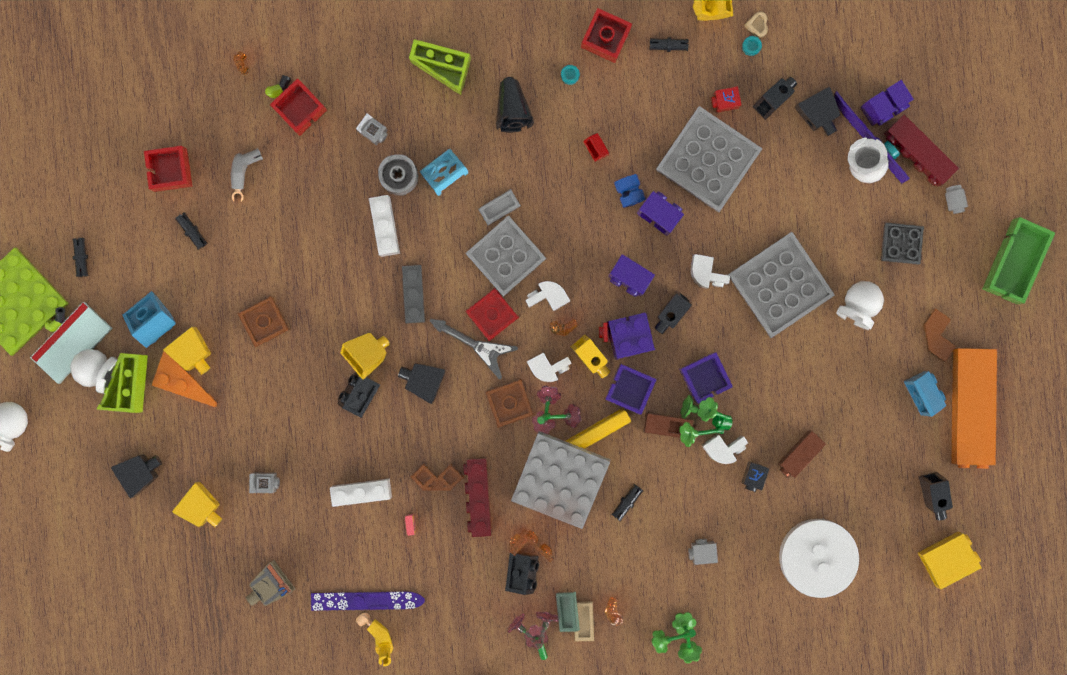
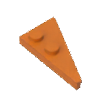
[152,351,218,407]

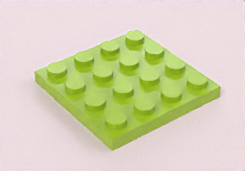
[0,247,69,356]

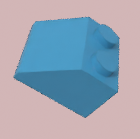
[122,291,176,348]
[903,371,946,417]

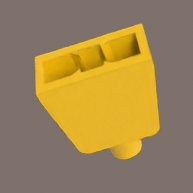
[163,327,211,375]
[340,333,389,379]
[570,335,611,378]
[172,482,222,527]

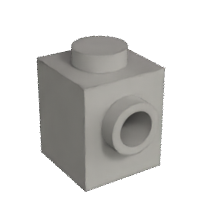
[688,539,718,565]

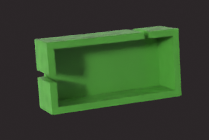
[982,217,1055,305]

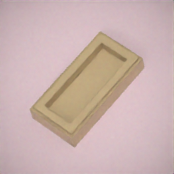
[574,601,594,641]

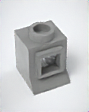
[356,114,388,145]
[249,472,280,493]

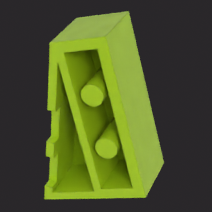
[409,39,471,95]
[97,353,148,413]

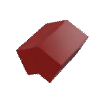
[583,133,610,162]

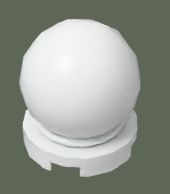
[848,138,888,183]
[836,281,884,330]
[70,349,118,394]
[0,402,28,452]

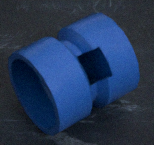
[614,174,646,208]

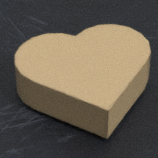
[744,12,768,38]

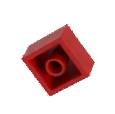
[581,8,632,63]

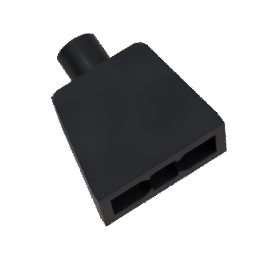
[752,77,797,120]
[794,86,840,136]
[654,291,692,334]
[398,363,446,404]
[111,454,162,499]
[918,472,953,520]

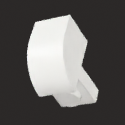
[691,254,730,289]
[525,281,570,311]
[527,353,572,382]
[701,434,748,464]

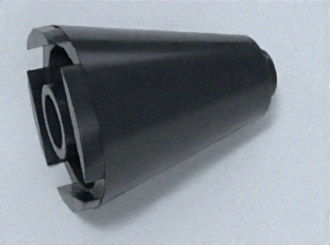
[496,77,534,133]

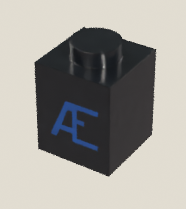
[741,461,770,492]

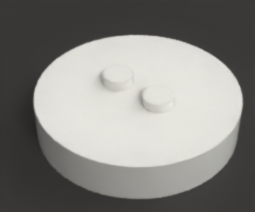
[779,519,859,598]

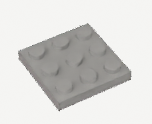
[465,215,546,297]

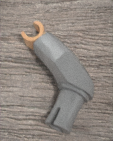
[231,148,263,202]

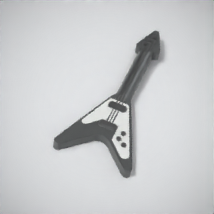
[429,319,518,379]

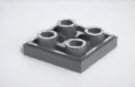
[881,223,924,265]

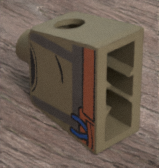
[246,560,296,606]

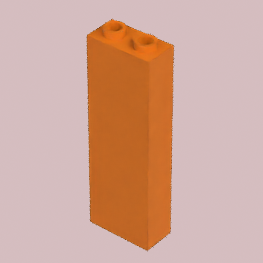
[951,348,997,469]

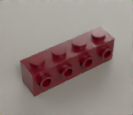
[884,114,959,187]
[463,457,492,537]

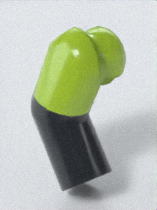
[265,75,291,98]
[44,307,65,332]

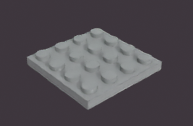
[656,106,762,213]
[728,232,835,338]
[511,431,611,529]

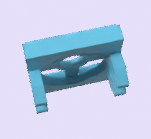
[420,149,468,196]

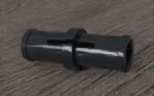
[649,37,689,52]
[175,212,208,250]
[72,238,89,277]
[611,484,644,521]

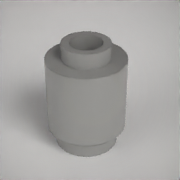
[945,185,968,214]

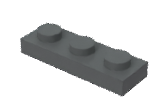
[402,265,425,324]

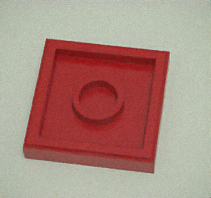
[465,288,519,341]

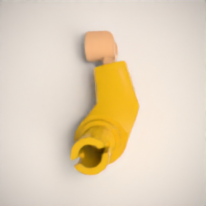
[356,613,393,666]

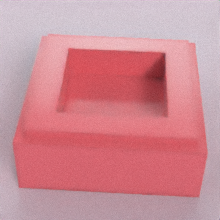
[405,514,416,536]

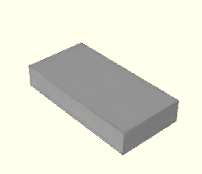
[478,189,521,226]

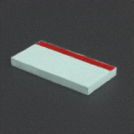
[30,302,113,384]

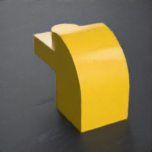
[693,0,733,21]

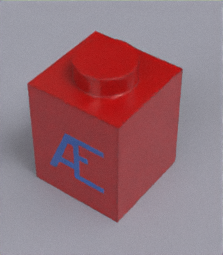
[711,86,742,113]

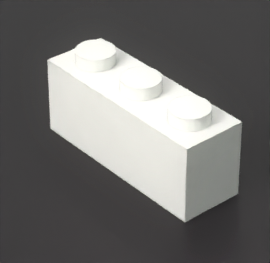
[369,195,400,257]
[330,478,392,507]

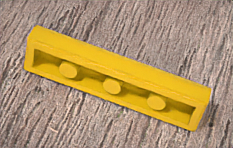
[565,408,632,449]

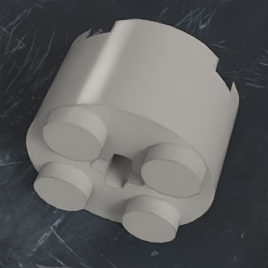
[378,154,419,196]

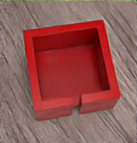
[270,78,327,136]
[144,146,193,192]

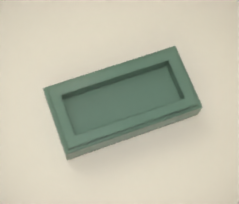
[556,592,580,632]

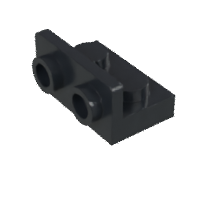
[338,372,380,418]
[505,552,539,595]

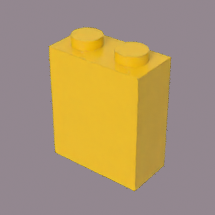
[918,532,982,590]

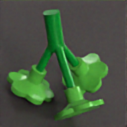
[652,612,702,663]

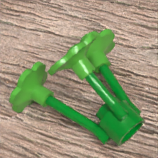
[680,395,733,447]

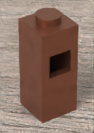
[643,413,696,438]
[778,430,826,478]

